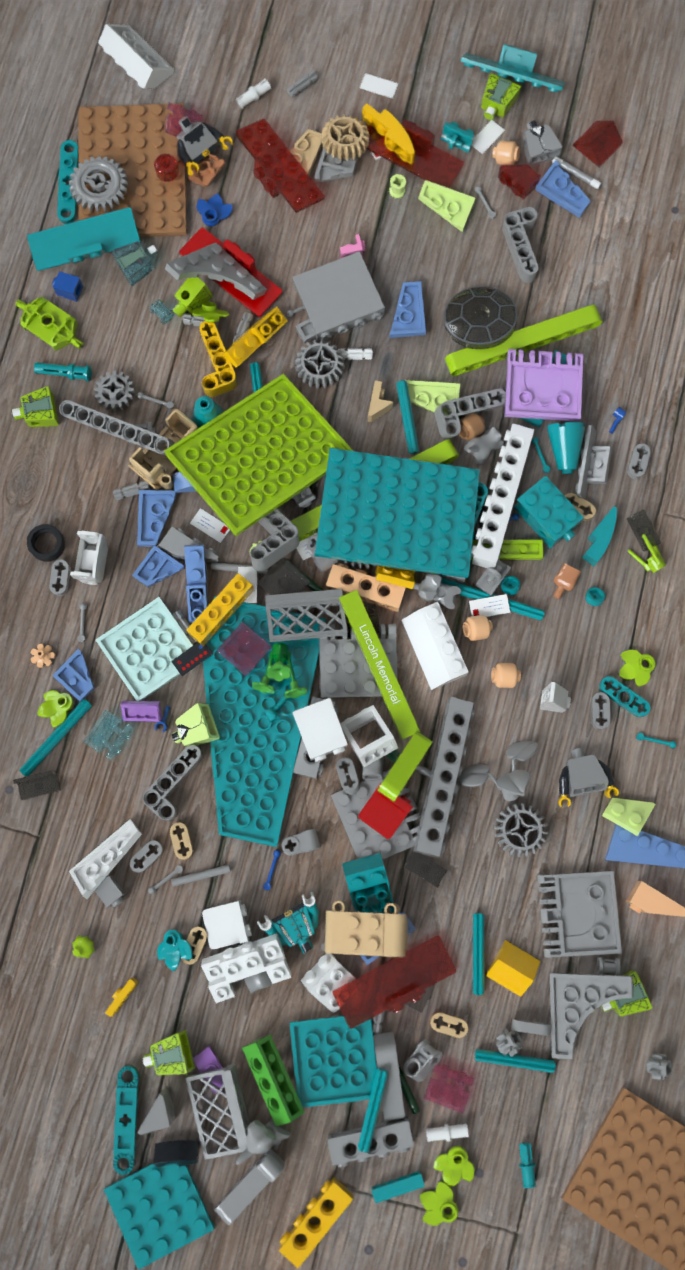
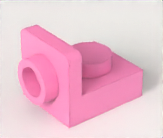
[340,234,365,258]

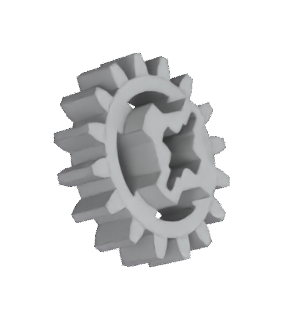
[94,370,135,411]

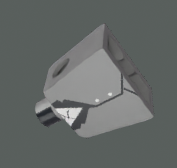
[523,120,562,167]

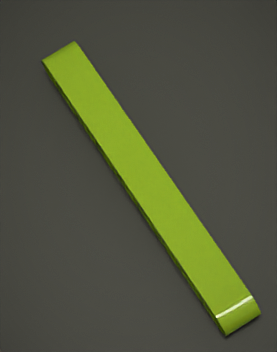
[445,305,603,376]

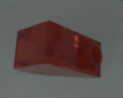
[497,165,540,200]

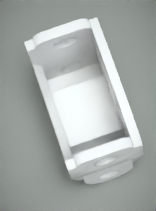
[70,531,108,585]

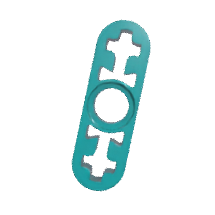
[599,676,650,718]

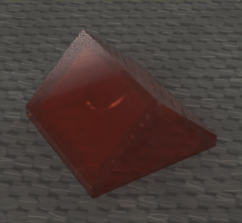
[573,121,623,167]

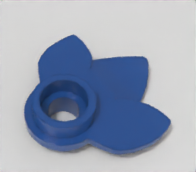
[197,194,233,226]

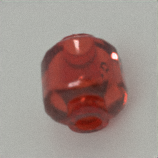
[154,153,179,182]

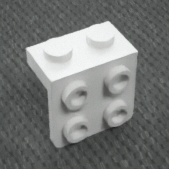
[202,900,252,949]
[301,953,361,1013]

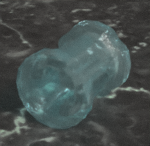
[150,299,174,324]

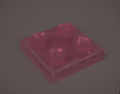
[217,622,272,676]

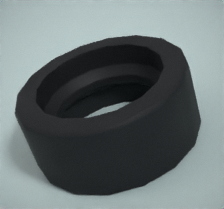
[27,524,65,562]

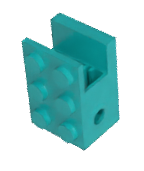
[513,476,584,549]

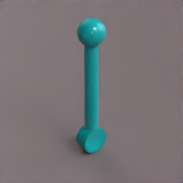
[531,437,550,473]
[636,733,677,748]

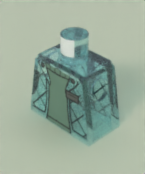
[111,241,159,287]

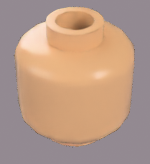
[493,141,520,166]
[463,615,493,641]
[491,663,521,688]

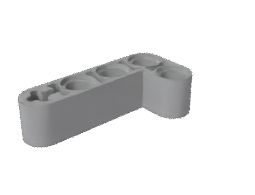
[502,207,538,283]
[434,389,506,439]
[143,745,203,821]
[373,1032,405,1121]
[214,1148,285,1226]

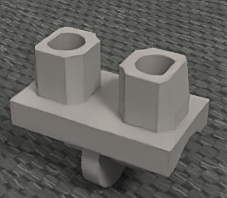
[476,559,511,596]

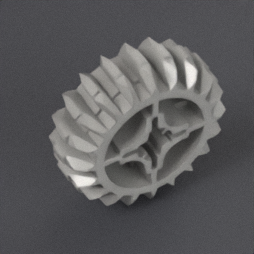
[295,339,345,389]
[494,803,548,857]

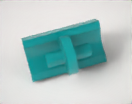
[440,121,475,152]

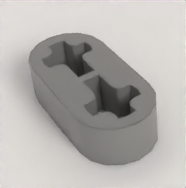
[627,443,651,479]
[49,559,71,596]
[590,692,610,730]
[336,757,360,795]
[130,841,164,873]
[511,1019,551,1036]

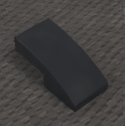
[153,1140,200,1167]

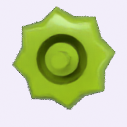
[72,935,95,959]

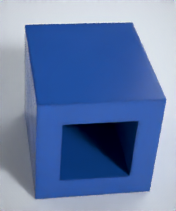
[52,271,83,302]

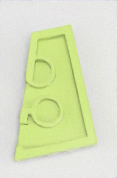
[419,180,475,232]
[406,380,460,415]

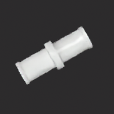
[236,79,271,109]
[426,1123,469,1142]

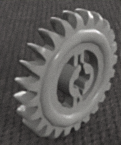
[69,156,129,213]

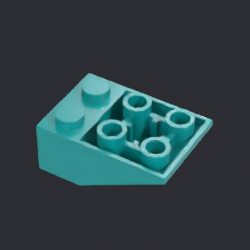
[342,853,395,913]

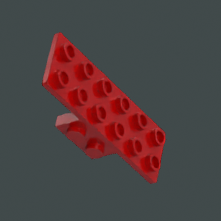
[179,227,283,318]

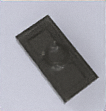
[627,509,661,552]

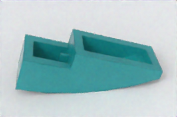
[582,506,617,567]

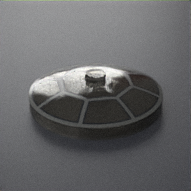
[444,286,518,349]

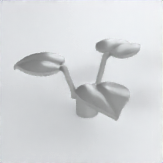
[456,741,538,801]

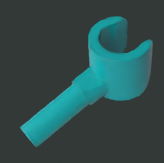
[265,696,287,722]

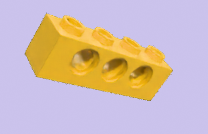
[186,573,254,647]
[279,1177,353,1268]

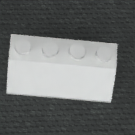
[98,24,175,89]
[401,602,469,690]

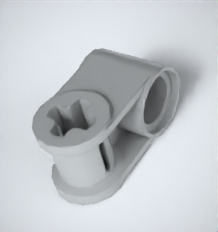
[307,535,338,573]
[282,829,321,856]
[404,1039,443,1082]

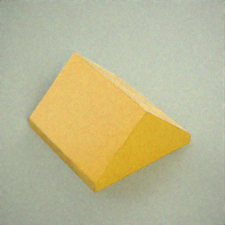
[486,940,540,997]

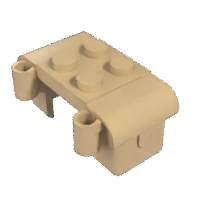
[128,409,198,490]
[325,901,408,957]

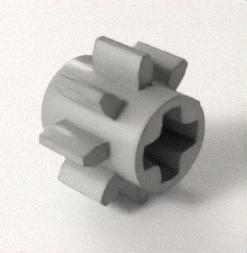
[496,1028,522,1057]
[646,1053,672,1081]

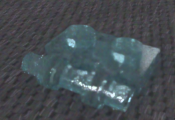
[84,710,133,760]

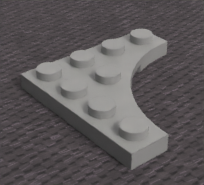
[165,243,267,300]
[550,973,634,1059]

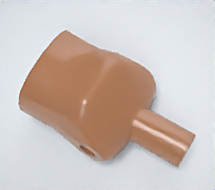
[553,563,581,599]

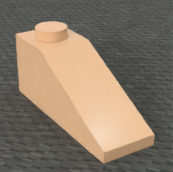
[626,881,685,917]

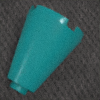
[191,396,225,428]
[547,422,585,474]

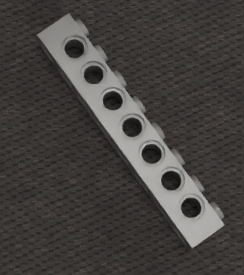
[413,697,475,857]

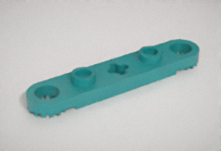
[57,140,79,224]
[113,1065,139,1175]

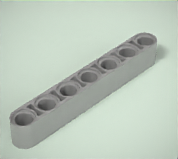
[59,400,175,456]

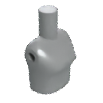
[362,750,385,780]
[244,971,272,994]

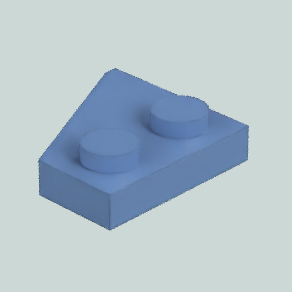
[132,545,184,587]
[52,649,95,702]

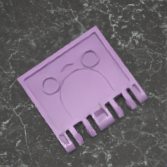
[504,349,583,422]

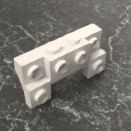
[201,933,291,1003]

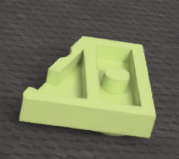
[602,798,656,836]

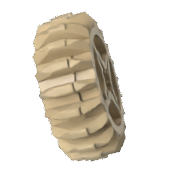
[321,114,369,161]

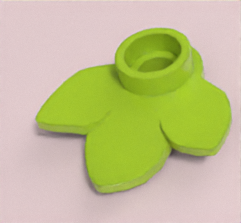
[192,302,229,323]
[619,650,656,687]
[37,690,74,728]
[434,1146,474,1187]
[420,1181,458,1226]

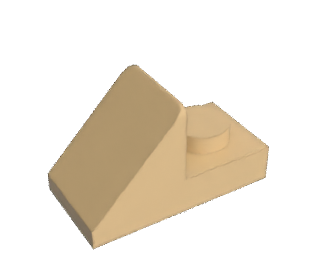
[368,381,393,422]

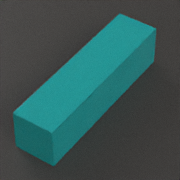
[371,1170,425,1204]

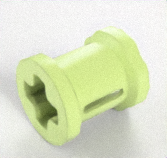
[390,174,406,199]

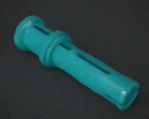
[34,362,92,382]

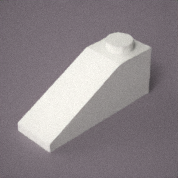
[540,682,571,713]

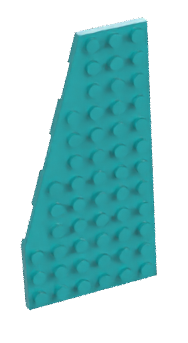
[203,596,326,847]

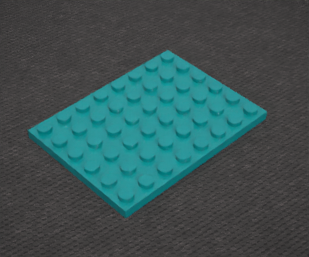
[314,448,480,578]

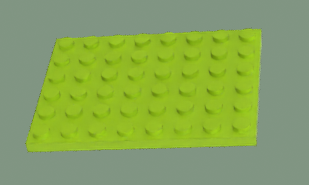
[165,374,353,536]

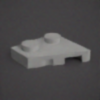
[314,148,357,183]

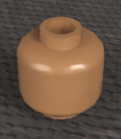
[459,413,485,440]

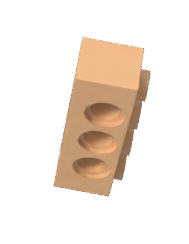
[326,563,406,612]

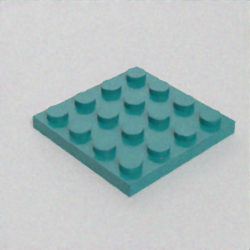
[289,1012,377,1108]
[104,1163,215,1270]

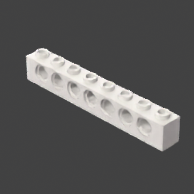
[471,424,534,569]

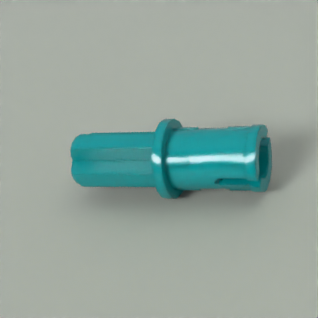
[519,1142,536,1188]

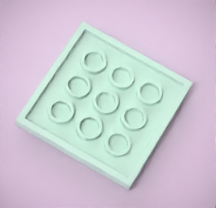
[96,597,193,701]

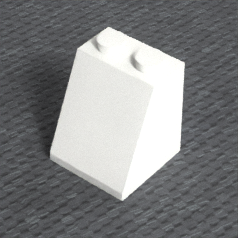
[293,698,348,762]

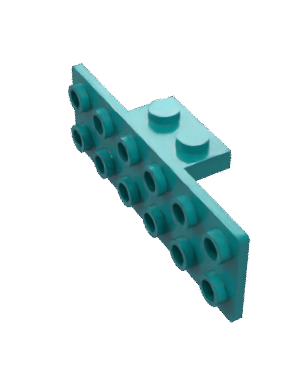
[460,44,566,92]
[27,207,141,271]

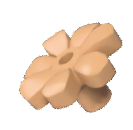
[31,644,55,668]

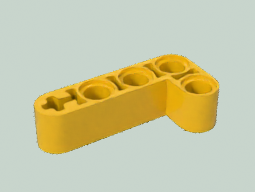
[199,321,237,397]

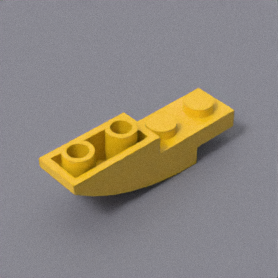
[362,103,415,165]
[224,306,288,368]

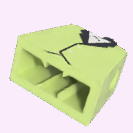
[172,703,220,746]

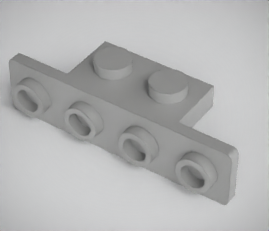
[575,425,612,500]

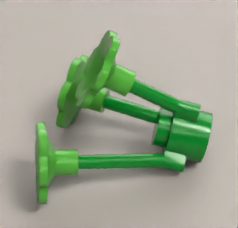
[252,643,307,698]

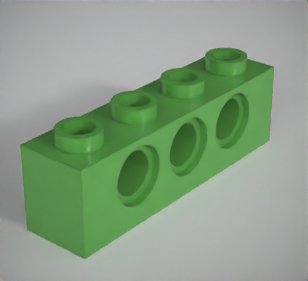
[242,1034,305,1126]

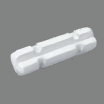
[338,348,373,360]

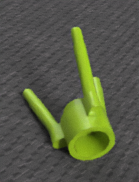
[628,527,666,573]

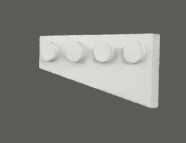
[69,819,142,899]

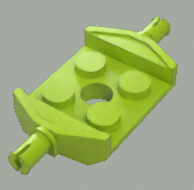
[15,297,84,351]

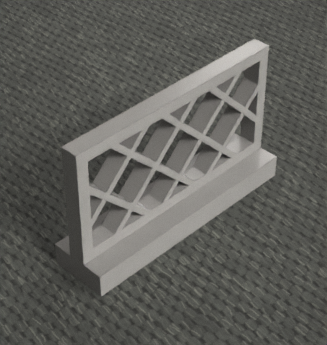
[265,589,348,642]
[186,1064,250,1160]

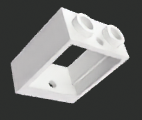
[340,705,398,767]

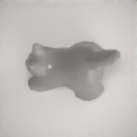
[464,427,504,465]
[413,573,461,610]
[236,1119,291,1165]

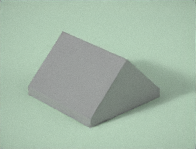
[137,1087,176,1135]

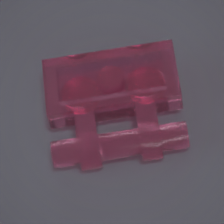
[165,102,202,137]
[424,1064,474,1113]

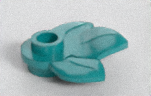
[157,929,192,971]

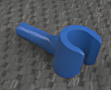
[609,407,626,434]
[155,706,171,733]

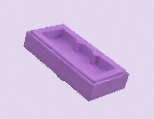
[121,701,162,722]
[193,1046,224,1094]

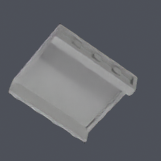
[292,251,385,342]

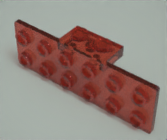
[235,119,325,213]
[365,119,464,188]
[332,935,456,1029]

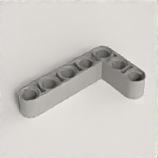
[250,509,299,571]

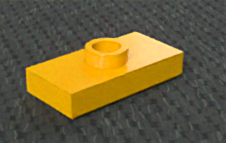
[105,977,139,1017]

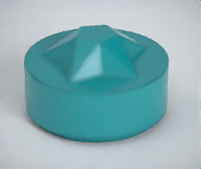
[501,576,520,595]
[585,587,606,606]

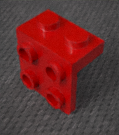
[358,783,413,839]

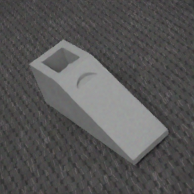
[159,527,221,563]

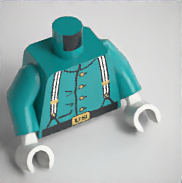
[257,892,319,953]

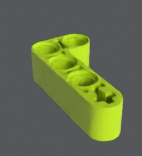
[377,731,433,801]

